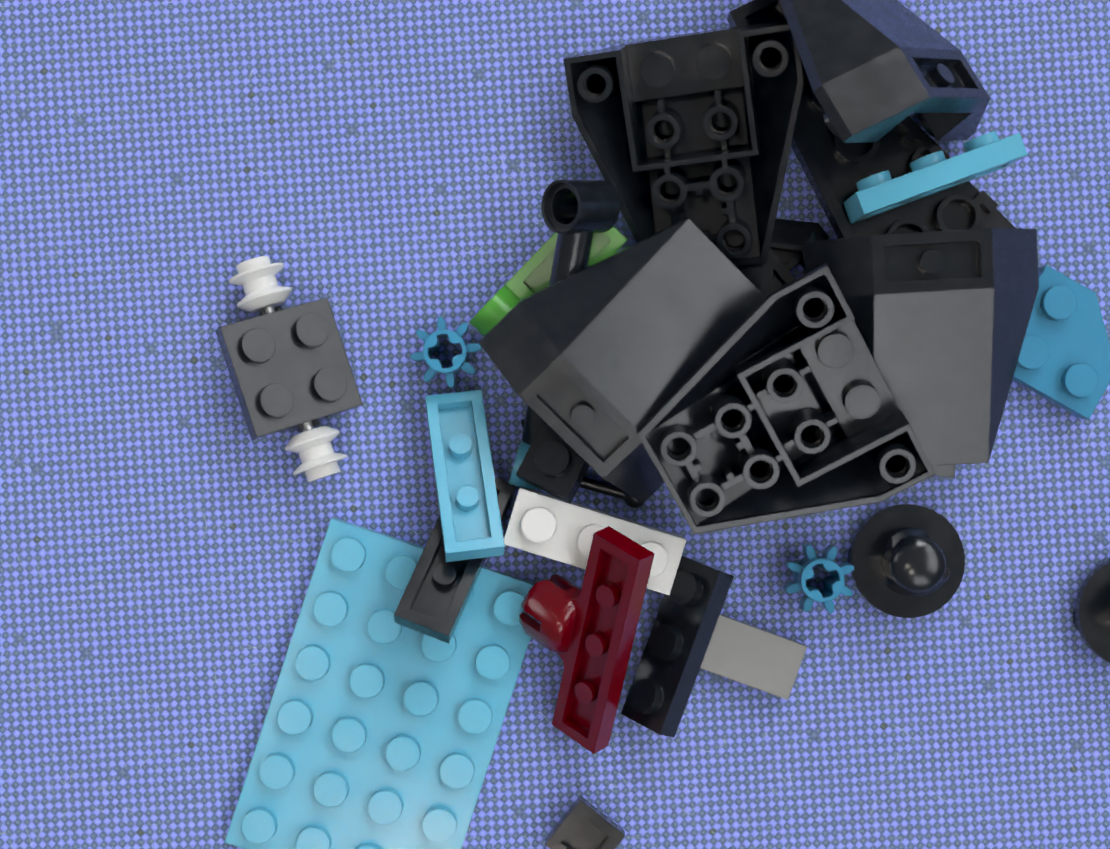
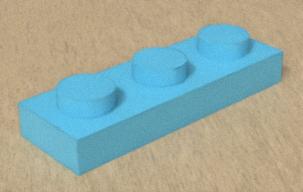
[843,131,1028,224]
[425,390,505,562]

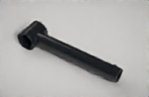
[521,180,620,445]

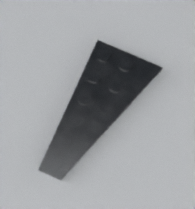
[726,0,1022,239]

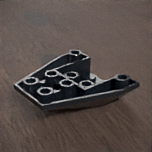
[780,0,990,143]
[563,23,804,267]
[479,218,766,503]
[803,228,1039,466]
[637,263,936,534]

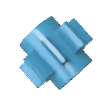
[410,316,482,388]
[783,543,854,614]

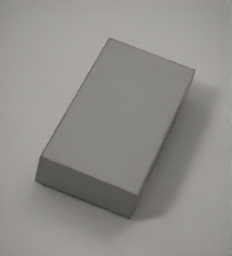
[700,614,807,700]

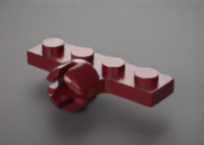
[519,526,655,754]

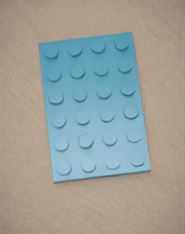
[224,518,536,849]

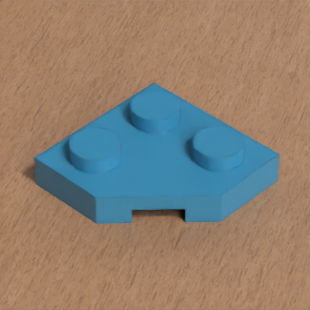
[1012,265,1110,419]

